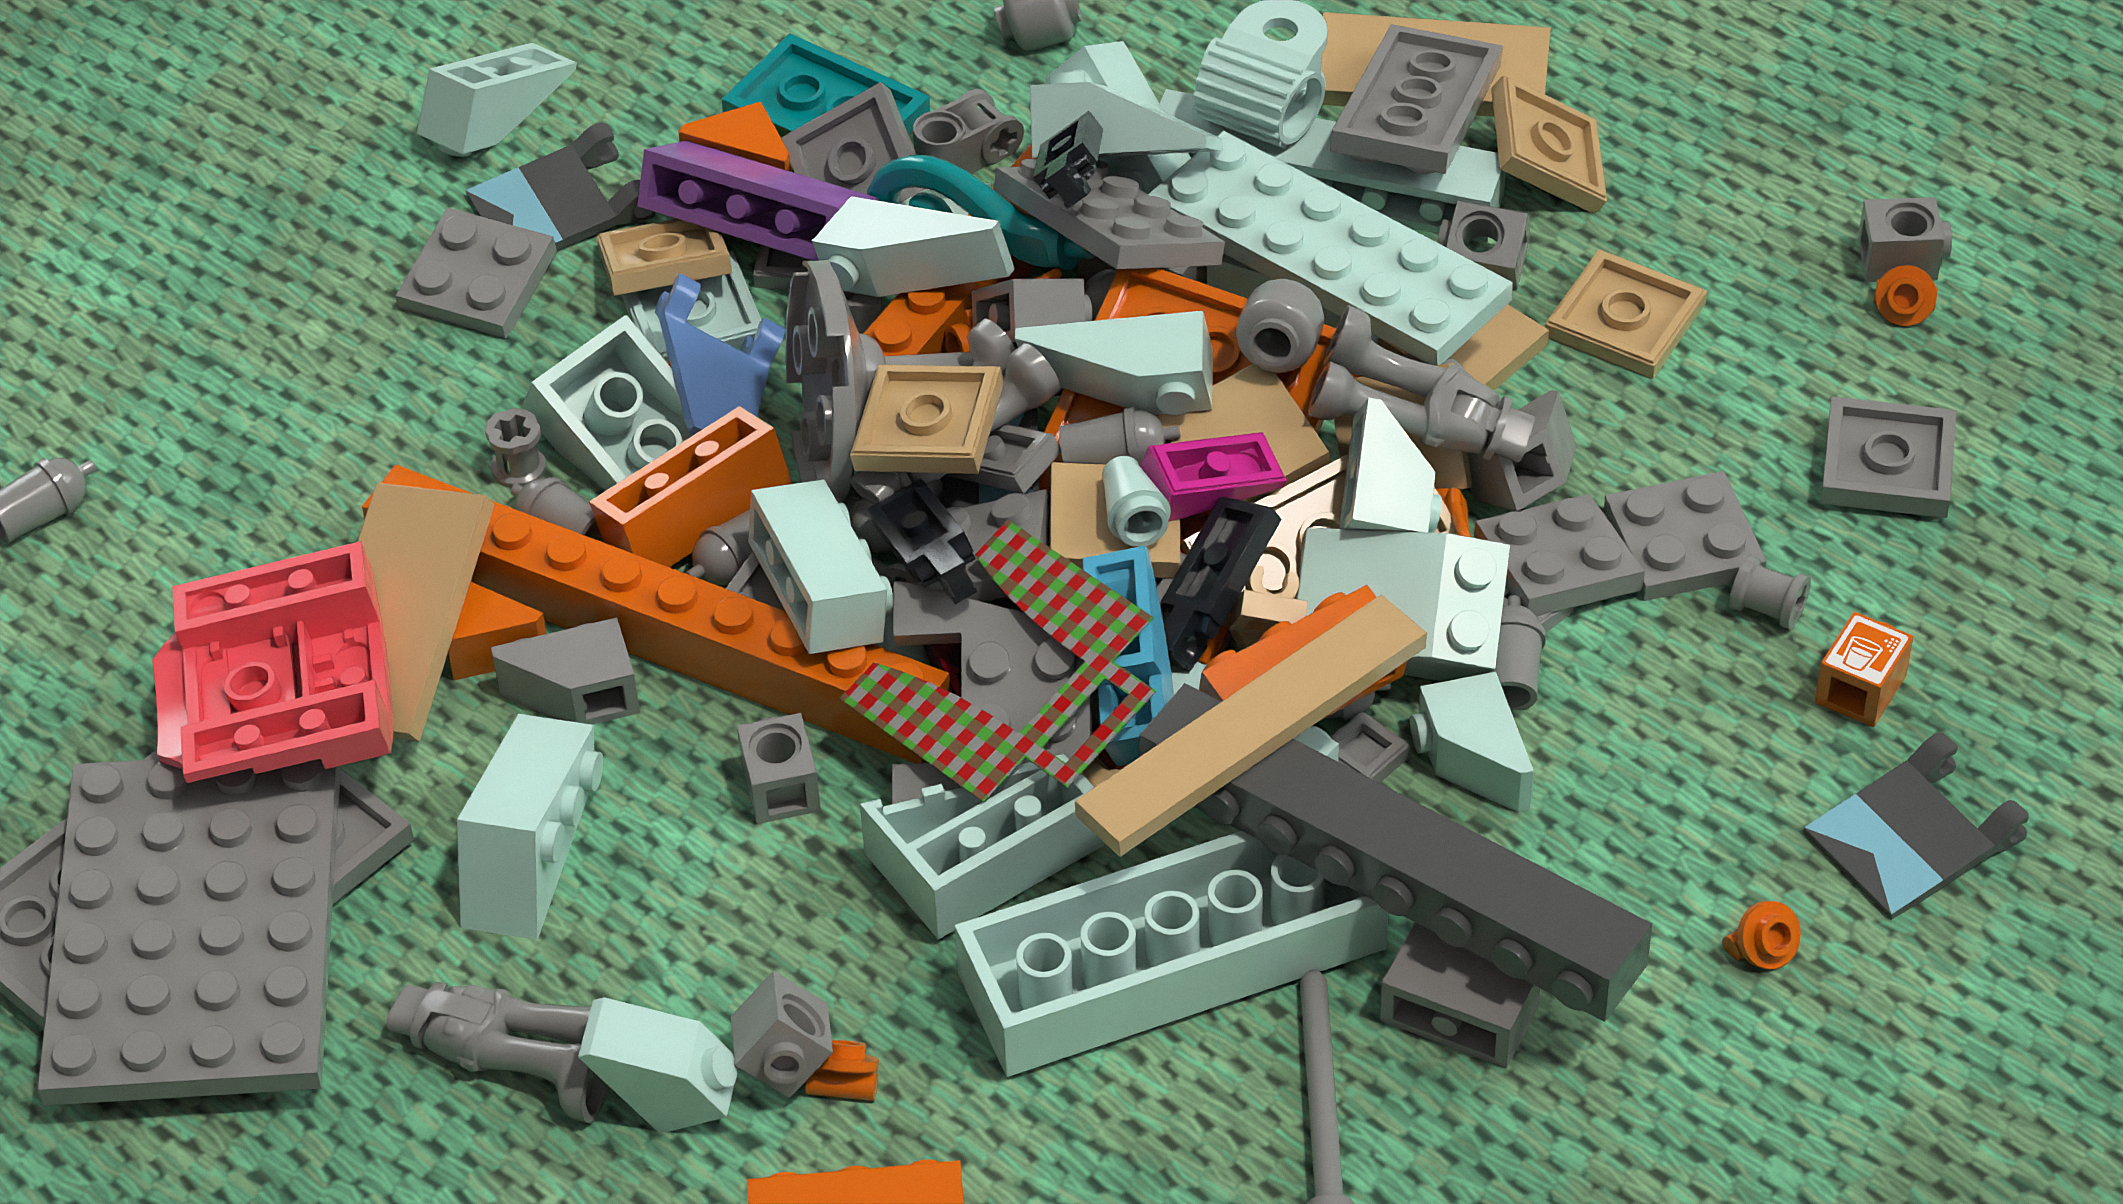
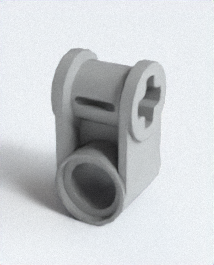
[913,89,1025,174]

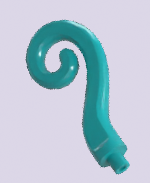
[867,155,1095,270]

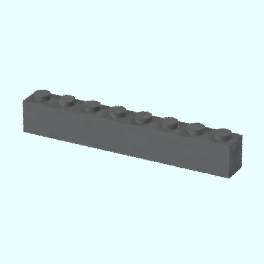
[1139,683,1652,1022]

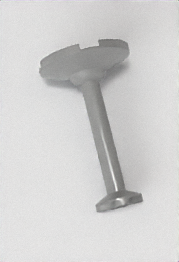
[785,260,1064,503]

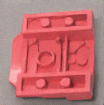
[152,541,394,783]

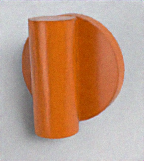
[1874,265,1938,326]
[1722,901,1801,969]
[805,1040,879,1101]

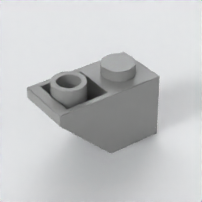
[1468,390,1577,511]
[491,617,640,725]

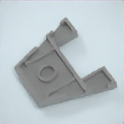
[892,581,1093,804]

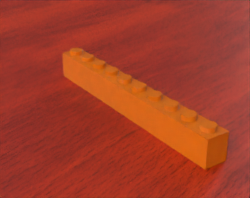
[362,464,951,763]

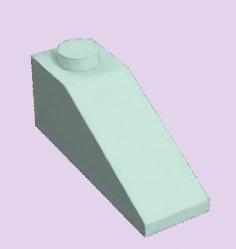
[417,43,577,157]
[1030,72,1223,158]
[812,196,1015,297]
[1015,311,1213,415]

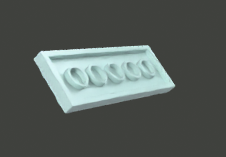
[1148,131,1513,366]

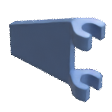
[655,273,785,435]

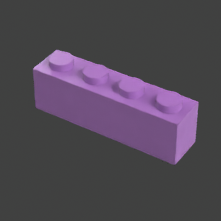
[637,141,878,261]

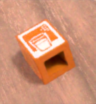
[1815,612,1914,727]

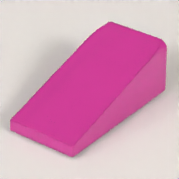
[1140,432,1287,521]

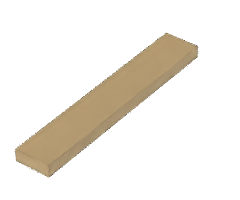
[1075,594,1427,857]

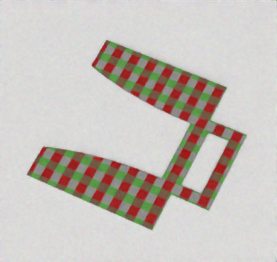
[840,520,1156,802]

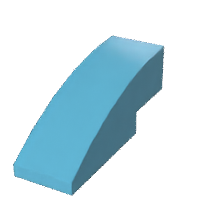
[1082,546,1174,766]

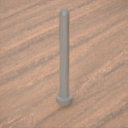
[1300,970,1354,1204]

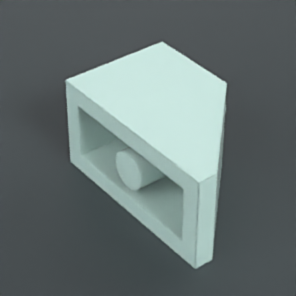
[1339,397,1442,533]
[1410,672,1534,812]
[578,997,738,1132]

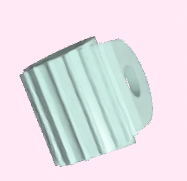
[1193,0,1328,148]

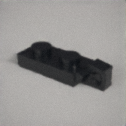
[1033,111,1103,209]
[866,478,978,605]
[1161,497,1282,671]

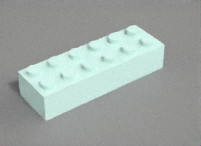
[955,831,1388,1077]

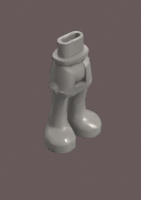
[1308,305,1535,462]
[850,318,1061,504]
[387,982,609,1123]

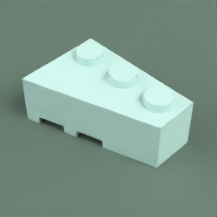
[457,714,603,940]
[860,754,1104,940]

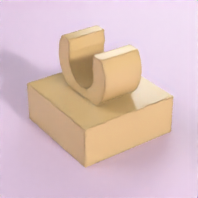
[1228,565,1308,635]

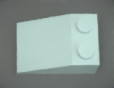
[521,315,693,491]
[1295,528,1510,682]

